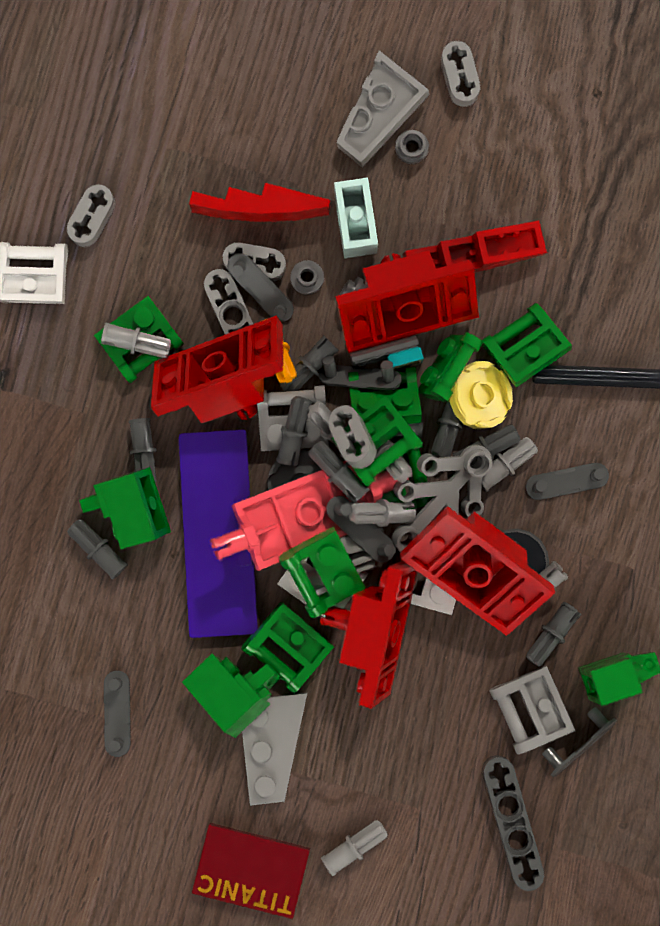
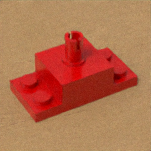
[335,250,479,353]
[151,315,283,424]
[401,506,555,636]
[320,561,418,709]

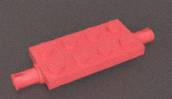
[210,460,409,571]

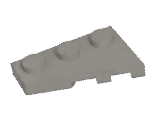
[337,51,429,167]
[242,692,308,806]

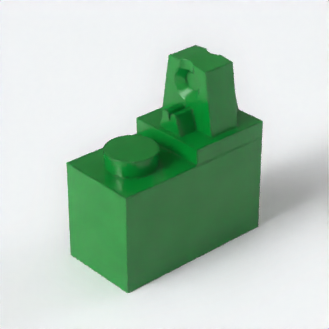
[79,467,171,549]
[578,652,660,706]
[182,653,281,738]

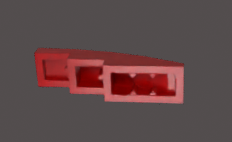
[189,183,331,222]
[402,221,547,273]

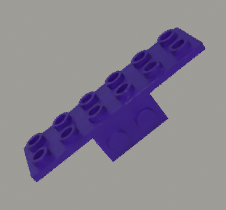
[179,430,258,638]

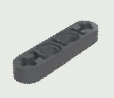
[482,755,544,891]

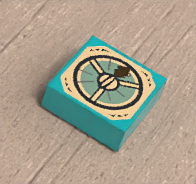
[387,346,424,371]

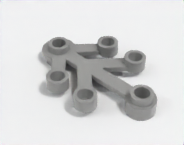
[392,444,492,552]

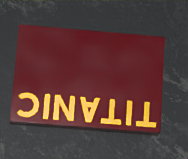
[192,823,310,919]

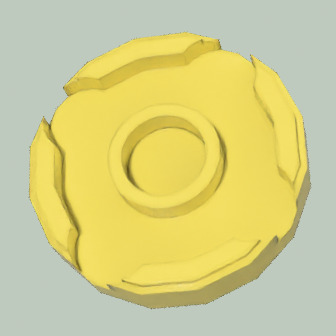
[449,361,513,429]

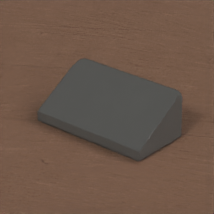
[349,335,419,368]

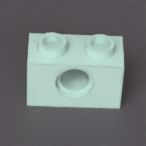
[334,177,378,258]

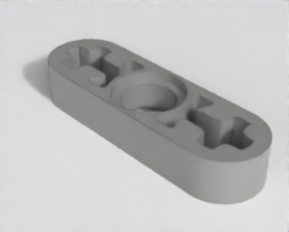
[204,269,253,335]

